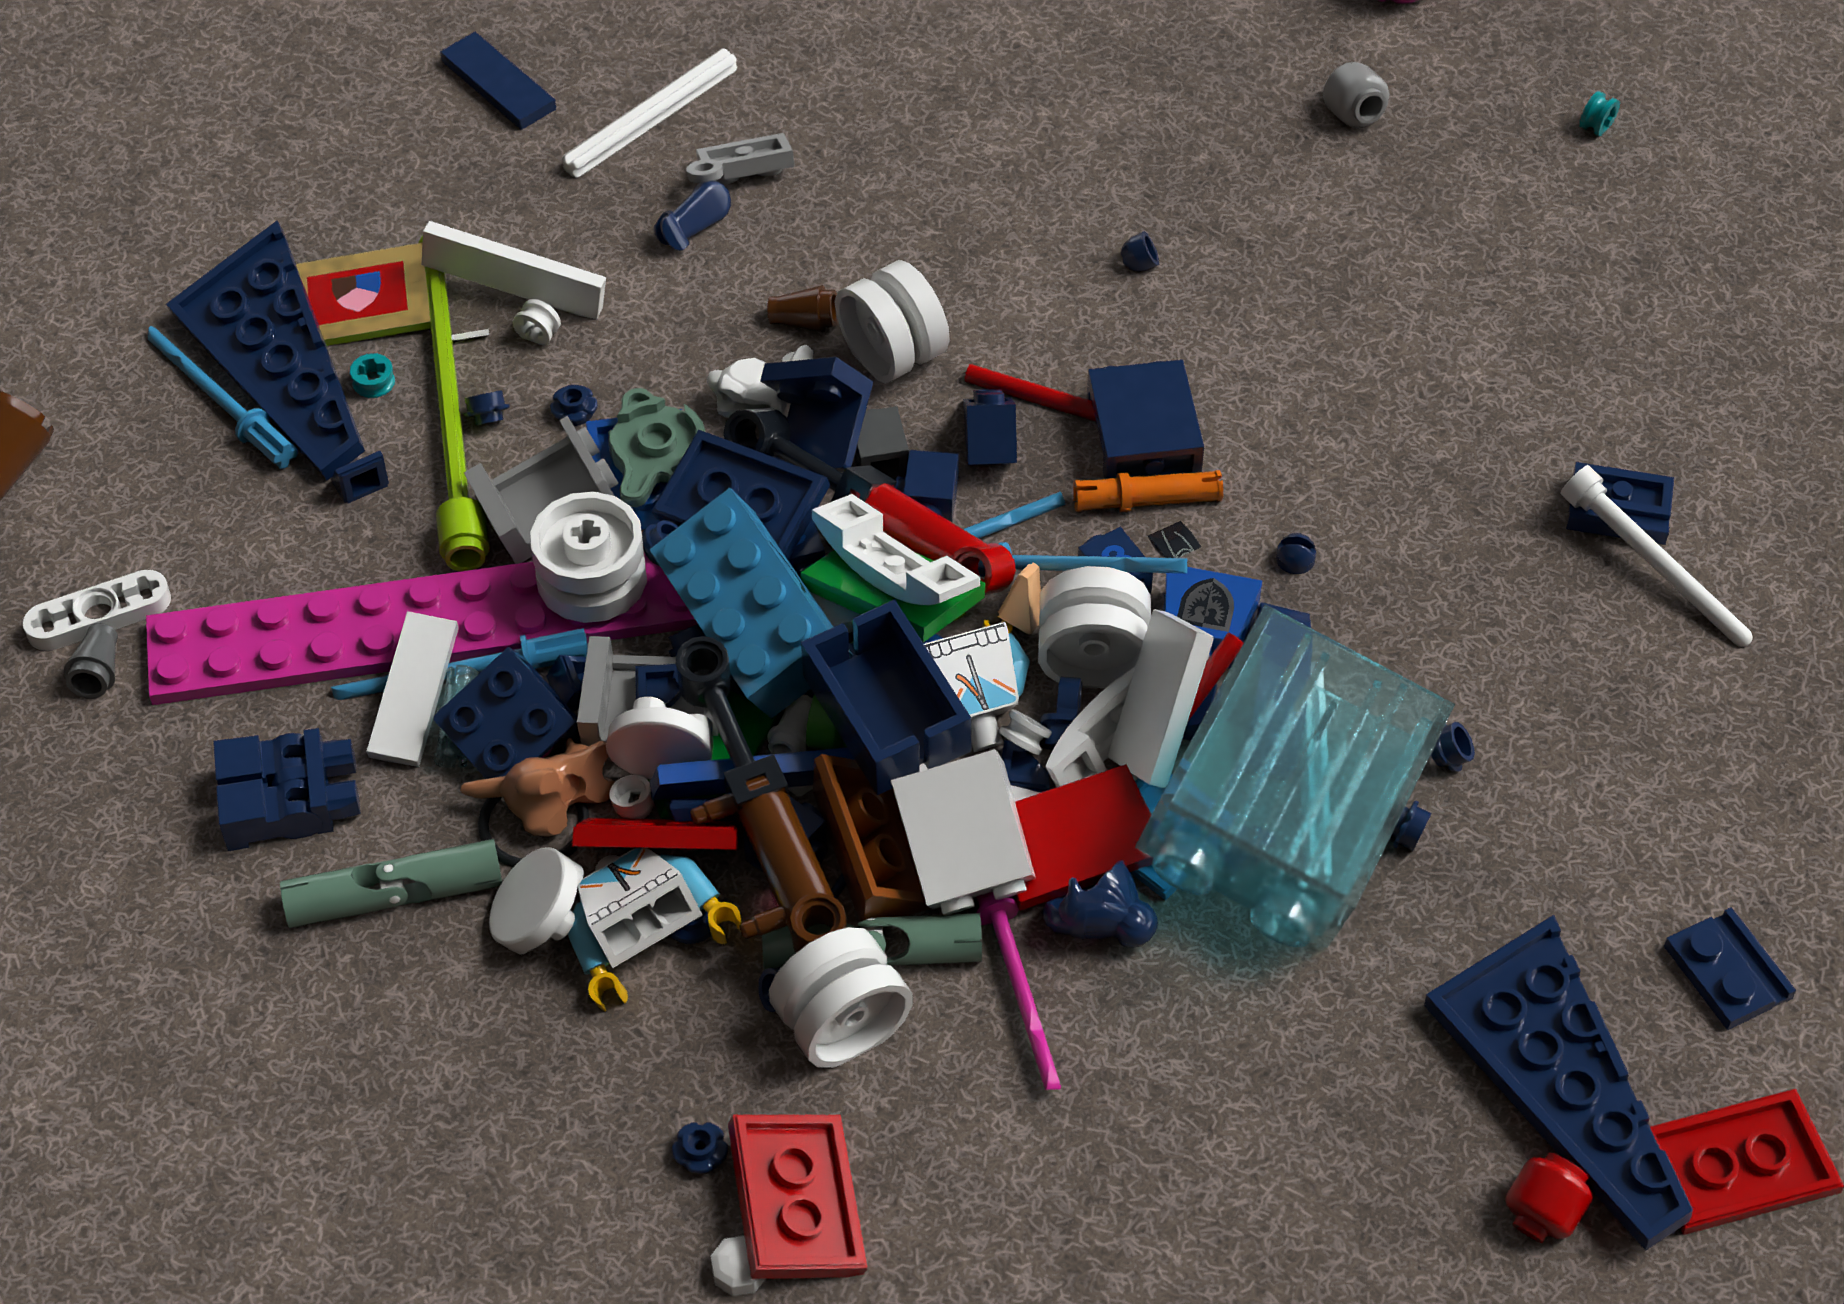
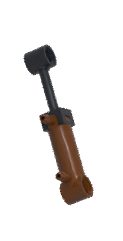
[676,636,846,953]

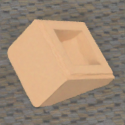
[998,563,1041,634]

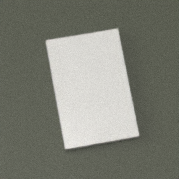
[1107,609,1214,788]

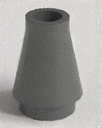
[64,623,118,698]

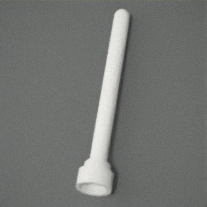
[1560,465,1753,647]

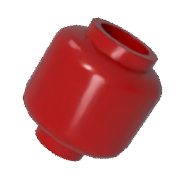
[1505,1152,1593,1243]

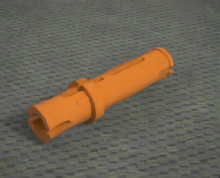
[1073,470,1223,512]

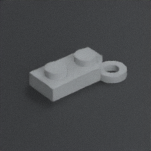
[686,133,795,185]

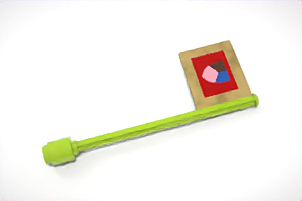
[296,236,489,571]

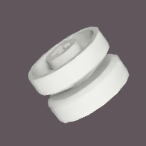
[835,260,950,383]
[530,491,647,623]
[1038,566,1151,688]
[769,927,913,1068]

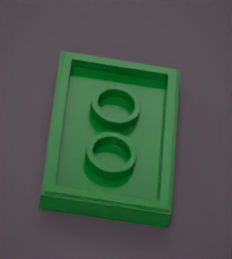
[801,550,985,643]

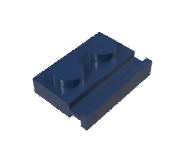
[1566,462,1674,545]
[1664,907,1796,1031]

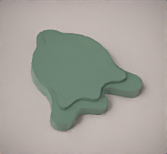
[608,388,705,507]

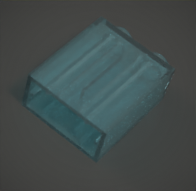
[1135,604,1455,948]

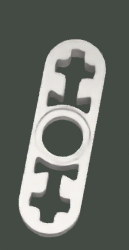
[23,570,171,651]

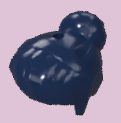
[1042,860,1158,948]

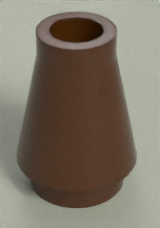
[767,285,838,332]

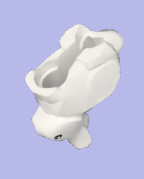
[707,345,813,418]

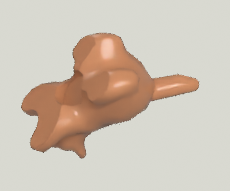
[460,738,615,837]

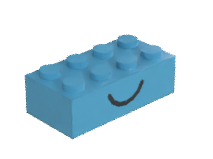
[649,488,853,719]

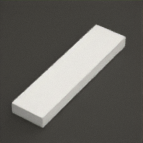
[421,221,606,319]

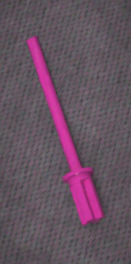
[976,892,1061,1090]

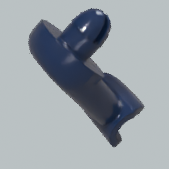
[654,181,731,251]

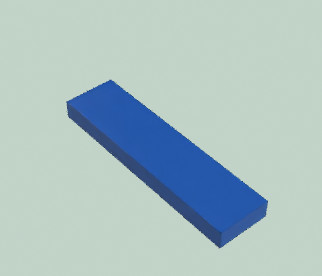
[649,748,855,800]

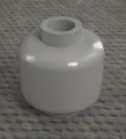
[1323,62,1390,128]

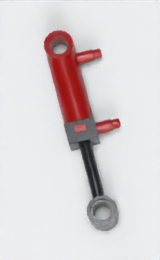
[723,408,1016,595]

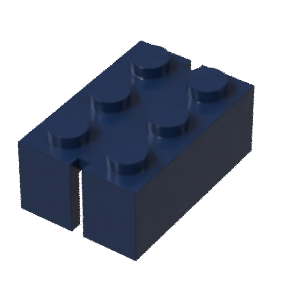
[801,599,972,795]

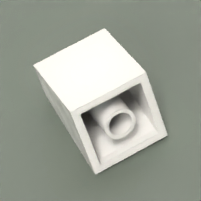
[891,749,1036,915]

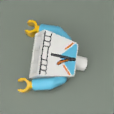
[924,619,1030,752]
[568,847,742,1011]

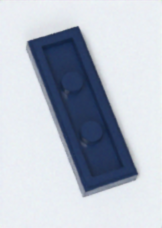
[440,32,556,130]

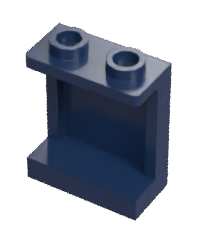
[1087,359,1204,479]

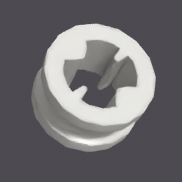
[513,299,561,346]
[999,709,1052,755]

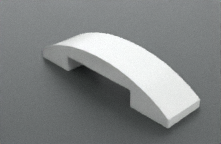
[812,494,980,605]
[1045,655,1210,787]

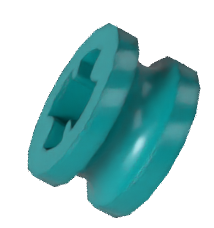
[1579,91,1620,137]
[350,353,395,398]

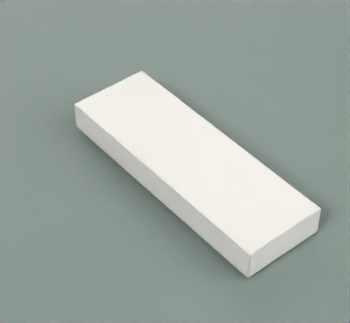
[367,611,459,767]

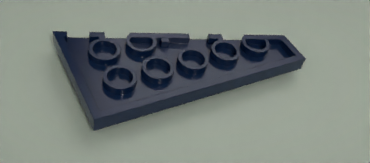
[166,220,365,480]
[1424,915,1693,1251]

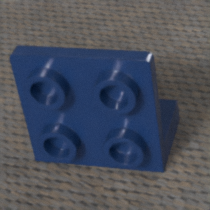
[760,357,873,472]
[434,647,580,779]

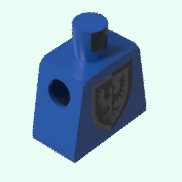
[1163,567,1262,669]

